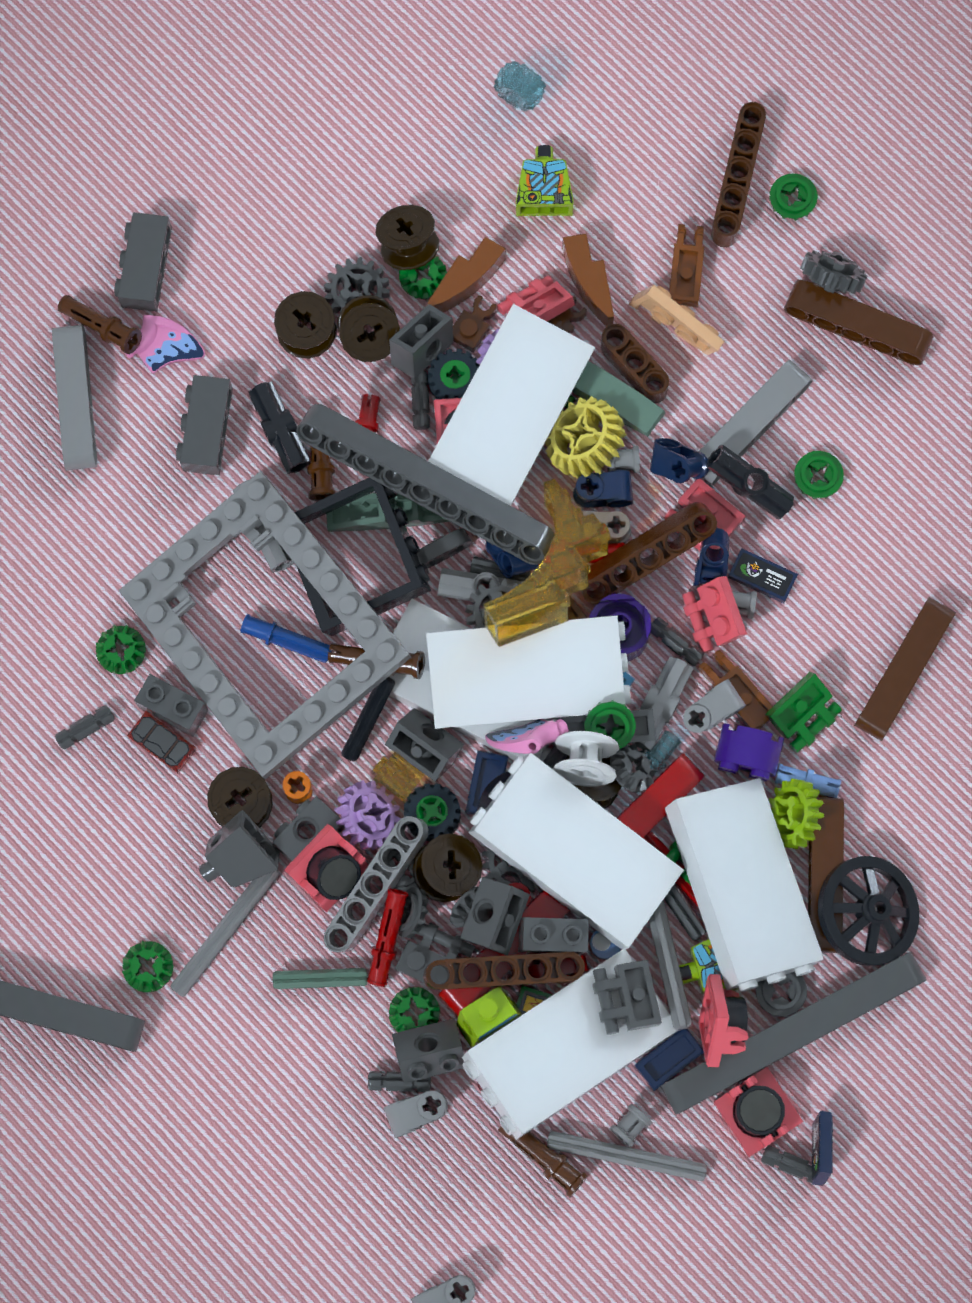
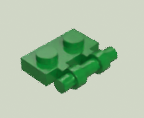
[765,672,842,753]

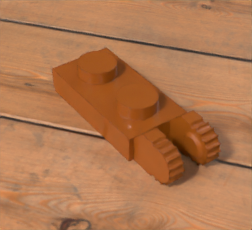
[669,224,705,307]
[698,650,773,730]

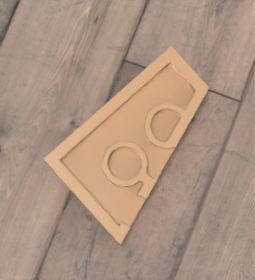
[629,285,725,355]

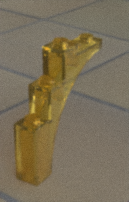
[483,478,610,647]

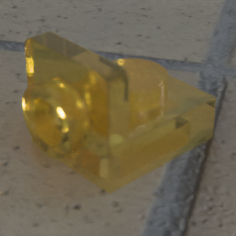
[372,752,424,802]

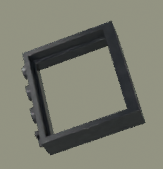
[295,478,431,636]

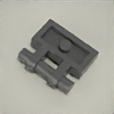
[395,922,476,991]
[592,960,662,1035]

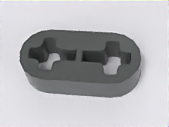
[417,528,472,569]

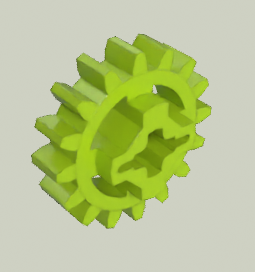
[768,779,824,849]

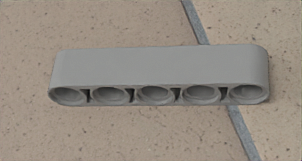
[52,325,97,471]
[699,360,813,485]
[324,816,429,952]

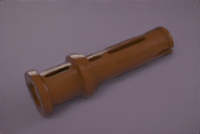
[58,295,142,354]
[307,446,336,501]
[328,643,425,679]
[498,1126,588,1198]

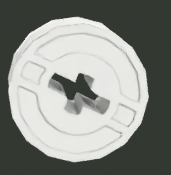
[553,731,619,786]

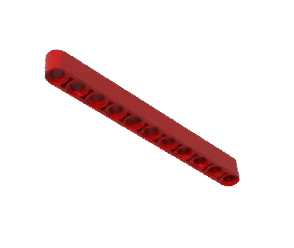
[438,753,705,1016]

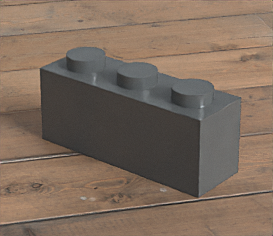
[114,212,172,312]
[176,375,233,476]

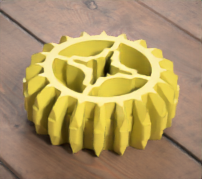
[545,396,626,479]

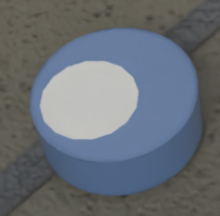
[590,930,621,960]

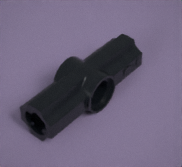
[248,381,311,474]
[706,445,794,519]

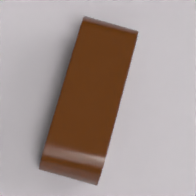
[601,324,669,404]

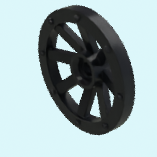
[818,856,920,966]

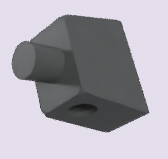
[199,810,280,887]

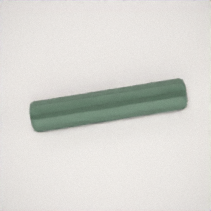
[272,968,368,989]

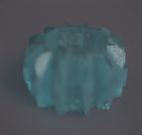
[494,61,546,111]

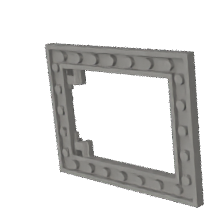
[119,471,411,779]

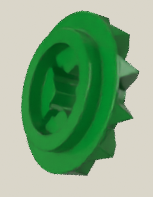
[769,174,818,221]
[399,256,447,299]
[794,451,844,499]
[96,625,146,674]
[584,700,636,749]
[122,941,174,992]
[389,987,440,1032]

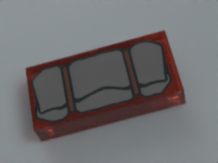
[127,711,197,774]

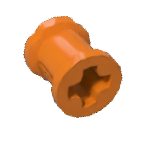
[283,771,313,804]

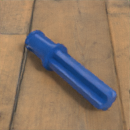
[240,614,332,663]

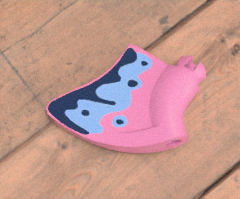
[125,315,205,374]
[485,719,569,754]

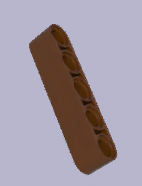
[711,102,766,248]
[784,280,934,365]
[577,502,717,604]
[854,597,956,741]
[808,797,844,953]
[423,952,585,990]

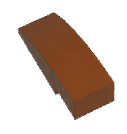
[562,233,614,327]
[427,237,506,313]

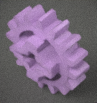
[335,780,401,850]

